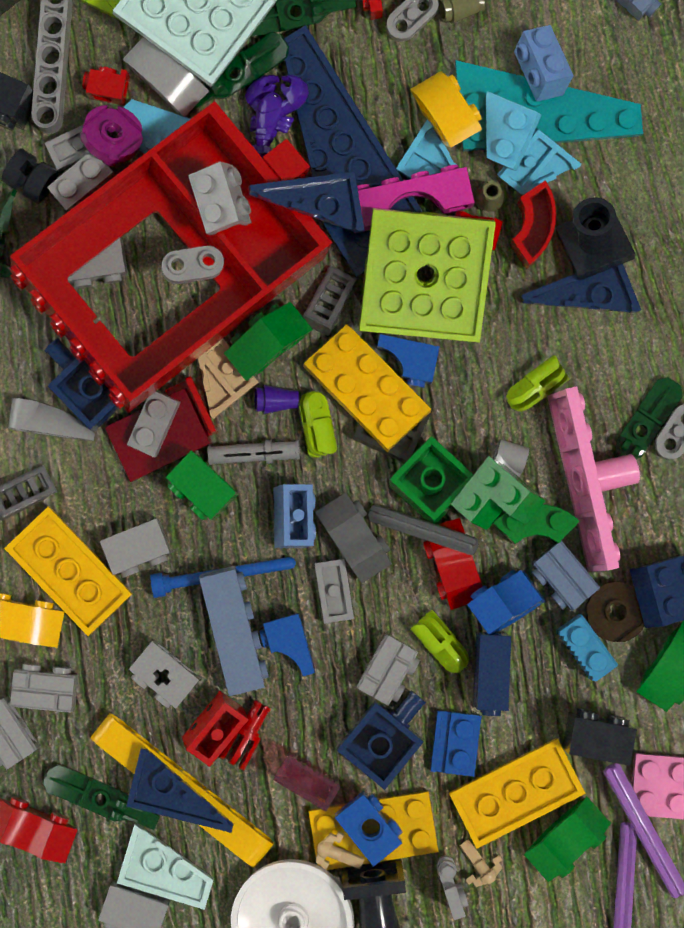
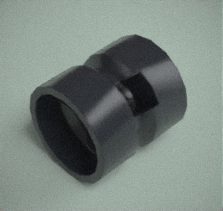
[1,148,59,204]

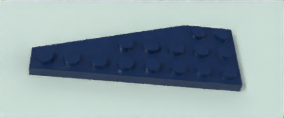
[284,25,423,278]

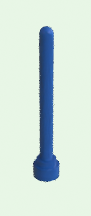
[150,557,296,598]

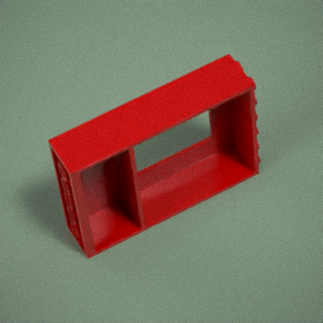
[9,101,333,413]

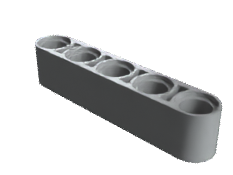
[31,0,73,134]

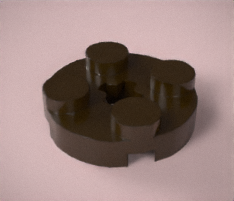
[585,582,645,642]

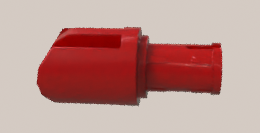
[218,700,271,771]

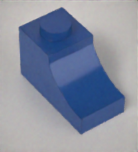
[377,334,440,388]
[259,613,315,676]

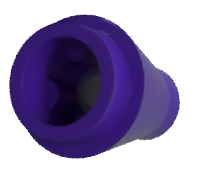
[254,384,299,415]

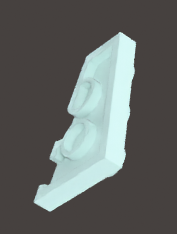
[117,823,214,910]

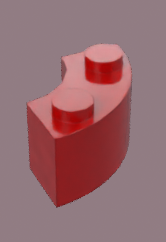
[509,180,556,269]
[423,518,482,610]
[0,797,78,864]

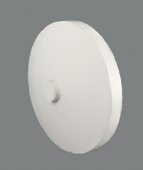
[231,859,354,928]

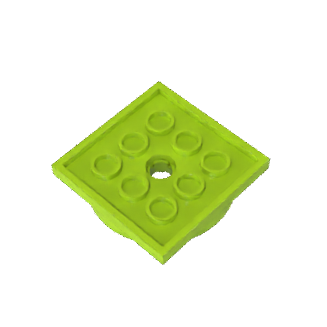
[359,208,496,343]

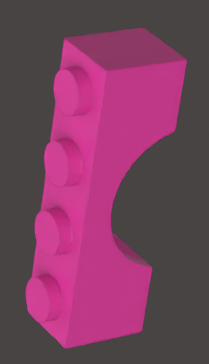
[354,164,475,233]

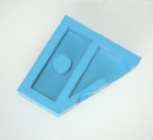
[486,92,542,171]
[123,99,190,154]
[396,120,456,179]
[497,127,581,195]

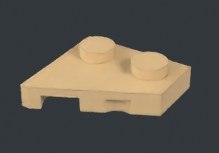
[198,339,259,419]

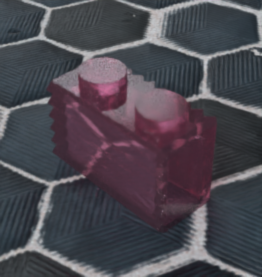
[273,751,340,811]

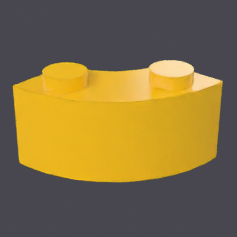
[410,71,482,148]
[0,593,64,648]

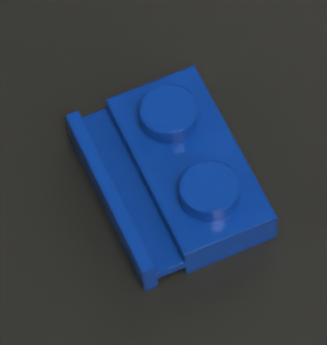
[430,710,481,777]

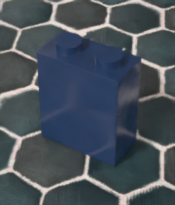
[473,632,511,716]

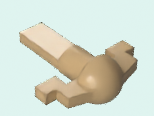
[316,832,365,870]
[459,839,502,888]

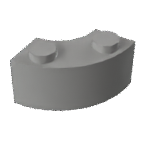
[122,37,209,117]

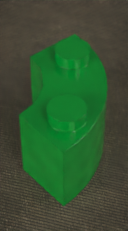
[492,504,580,544]
[636,620,684,712]
[524,796,611,882]

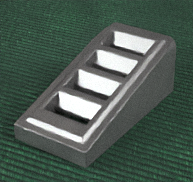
[303,266,357,336]
[0,465,57,521]

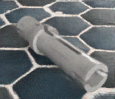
[208,440,300,465]

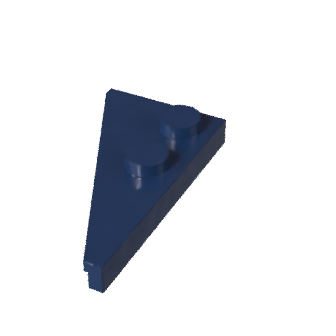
[248,172,365,233]
[520,264,641,313]
[126,747,234,833]

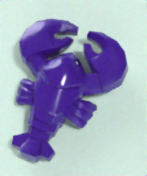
[245,74,309,158]

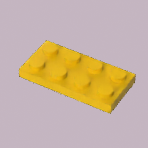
[303,324,431,452]
[4,506,133,636]
[449,738,586,849]
[308,790,439,870]

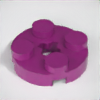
[80,105,143,166]

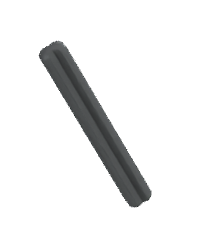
[367,505,479,555]

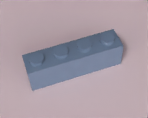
[199,566,269,696]

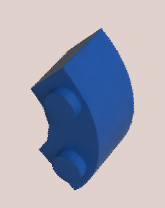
[467,570,546,635]

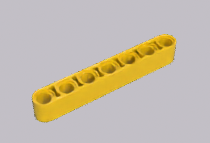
[91,713,274,868]

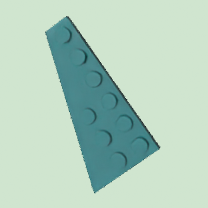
[455,60,643,152]

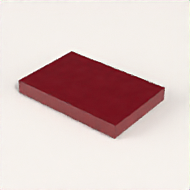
[105,388,212,482]

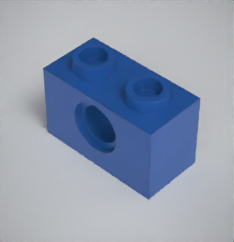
[335,790,403,867]

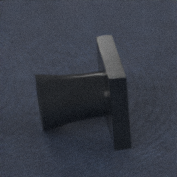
[555,197,635,281]
[341,859,406,928]

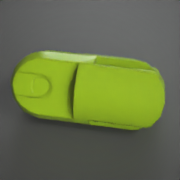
[506,355,570,412]
[299,391,338,458]
[410,610,469,673]

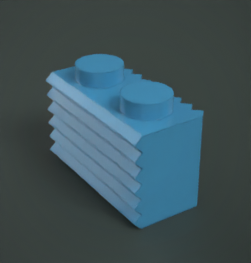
[556,614,618,681]

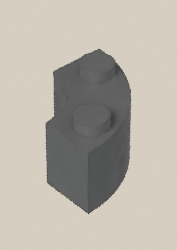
[315,492,392,583]

